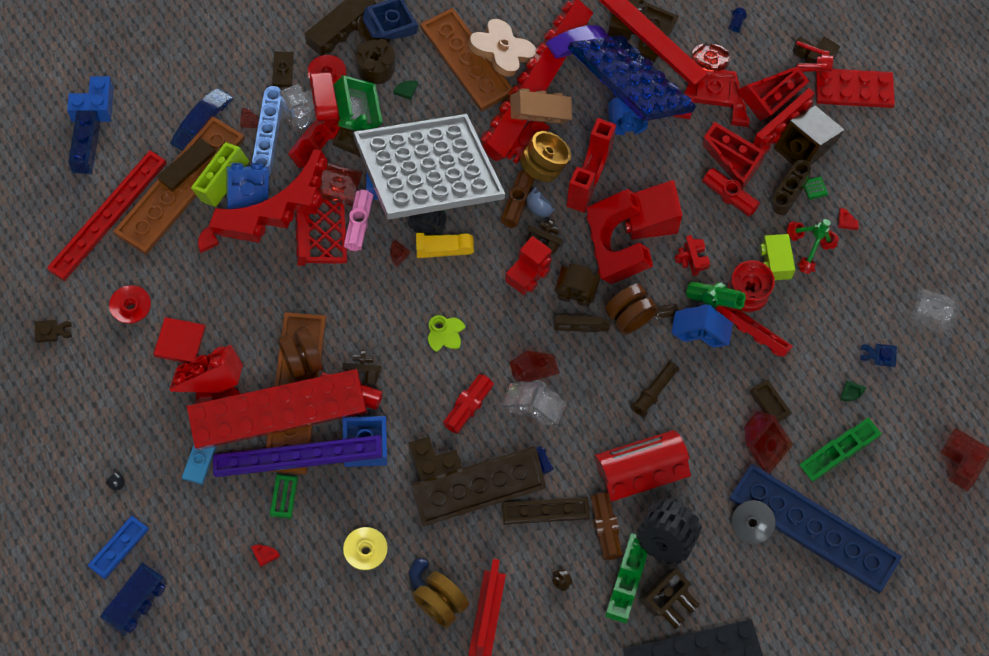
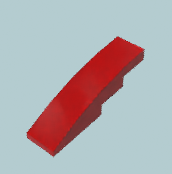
[288,100,341,168]

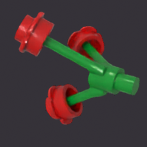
[786,219,839,274]

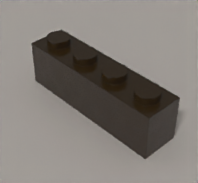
[305,0,376,56]

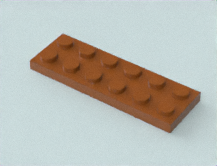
[420,8,512,112]

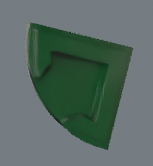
[393,80,418,100]
[840,380,867,401]

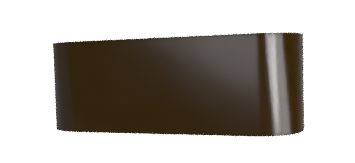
[772,160,811,215]

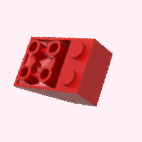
[169,344,243,393]

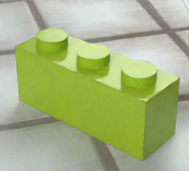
[191,142,250,207]

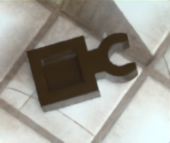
[35,320,72,343]

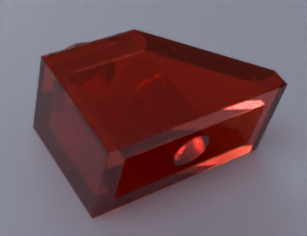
[509,351,560,382]

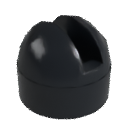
[105,471,125,490]

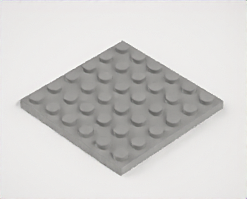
[353,114,505,220]

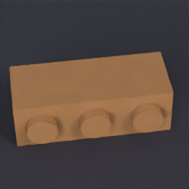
[510,89,572,124]

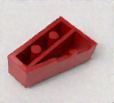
[737,66,810,121]
[703,122,765,189]

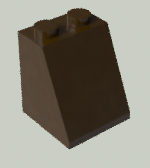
[773,106,844,173]

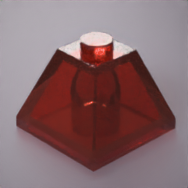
[744,411,793,474]

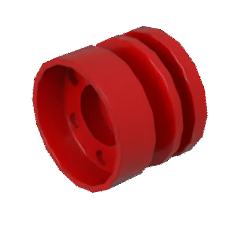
[727,260,775,312]

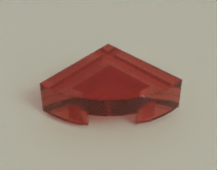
[240,108,259,128]
[390,240,411,267]

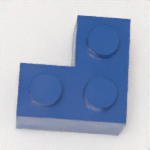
[67,76,114,122]
[671,304,733,348]

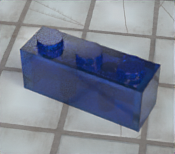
[68,110,100,174]
[100,562,166,637]

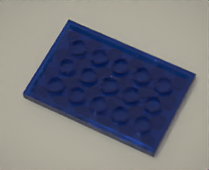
[568,35,696,121]

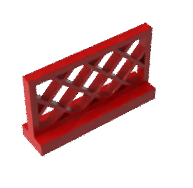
[295,189,347,266]
[468,559,506,656]

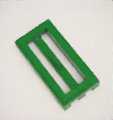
[270,474,298,519]

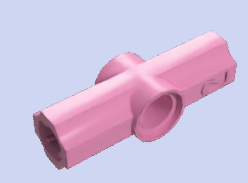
[344,189,374,251]

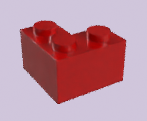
[505,236,552,295]

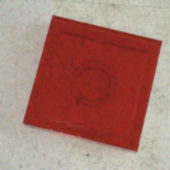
[317,163,362,207]

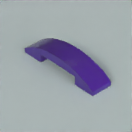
[546,25,613,59]

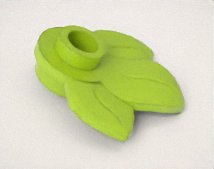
[428,315,466,352]

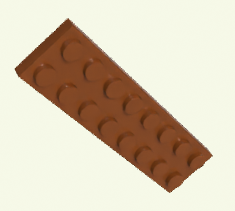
[113,116,245,255]
[266,312,326,475]

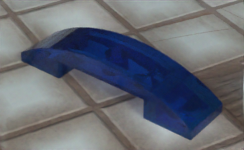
[170,88,234,151]

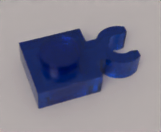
[860,343,897,367]

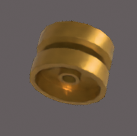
[520,131,571,183]
[412,571,469,628]

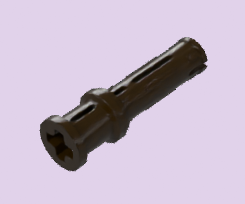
[630,361,679,418]

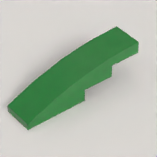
[799,417,882,482]
[605,533,648,624]

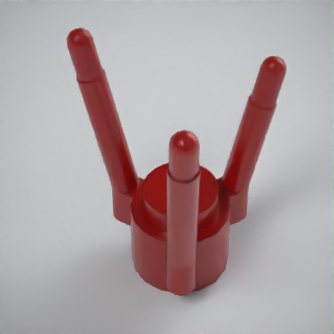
[788,41,834,72]

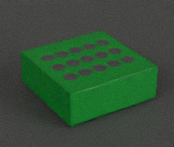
[804,176,828,200]

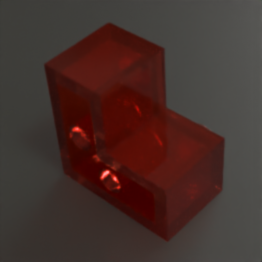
[940,428,989,492]

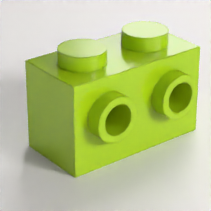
[759,234,795,280]

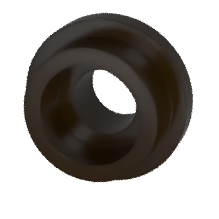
[552,569,572,591]

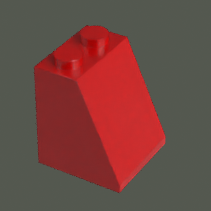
[624,180,683,240]

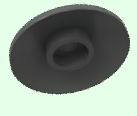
[732,500,776,544]

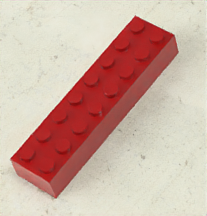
[187,369,367,450]

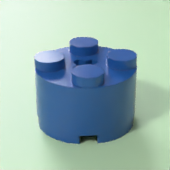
[607,92,648,135]

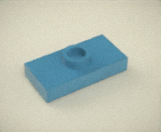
[182,445,217,485]

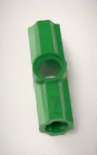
[686,282,746,310]

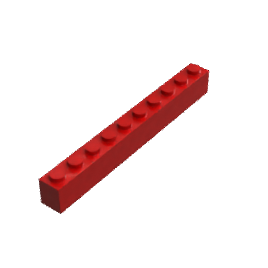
[480,0,593,162]

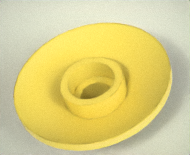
[343,527,388,570]

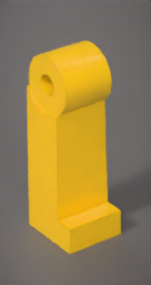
[416,233,474,258]

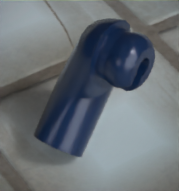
[408,558,429,591]

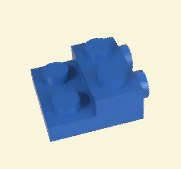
[226,163,269,209]

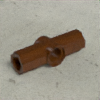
[501,170,535,229]
[590,492,622,560]

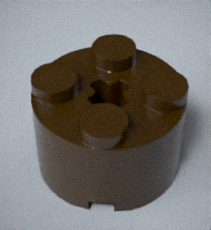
[356,39,395,84]
[555,264,601,307]

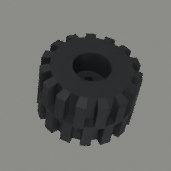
[636,499,702,564]

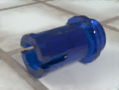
[729,7,747,33]
[536,446,554,475]

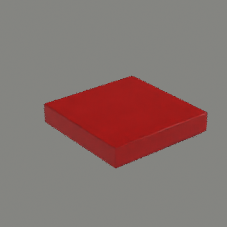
[153,317,206,364]

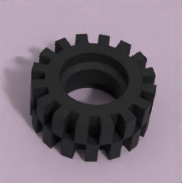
[408,210,447,236]

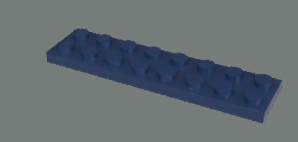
[729,463,902,594]

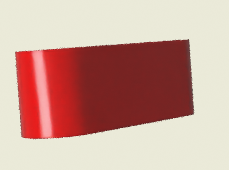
[310,72,337,121]

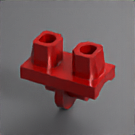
[674,235,710,276]

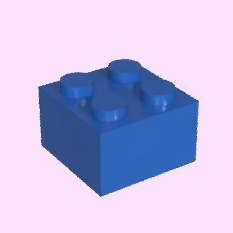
[343,416,387,467]

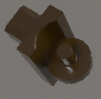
[526,219,564,255]
[342,349,382,384]

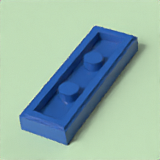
[87,516,149,580]

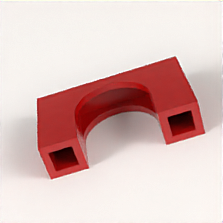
[566,118,616,213]
[586,189,653,284]

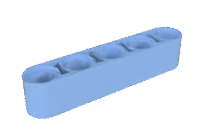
[252,86,283,176]

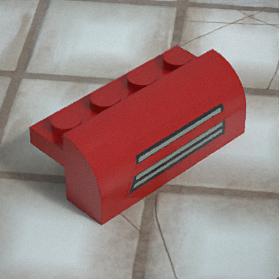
[594,430,691,502]

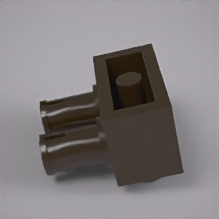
[639,568,700,629]

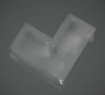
[280,84,316,129]
[502,380,566,426]

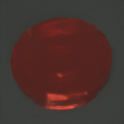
[692,44,730,72]

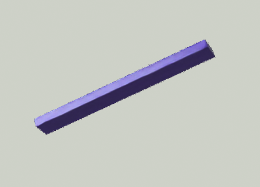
[213,435,383,477]

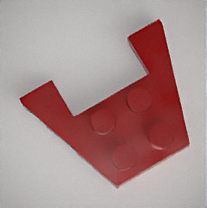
[673,67,750,127]

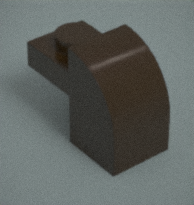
[793,36,840,64]

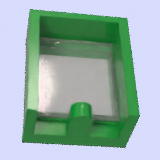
[333,75,383,131]

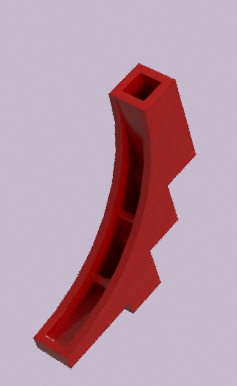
[209,149,328,243]

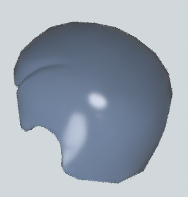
[526,187,555,218]

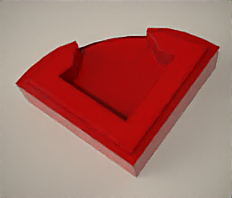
[838,208,859,230]
[198,227,219,253]
[251,544,280,567]

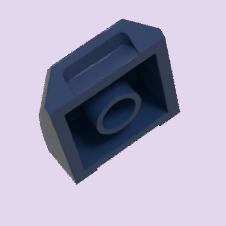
[363,0,418,39]

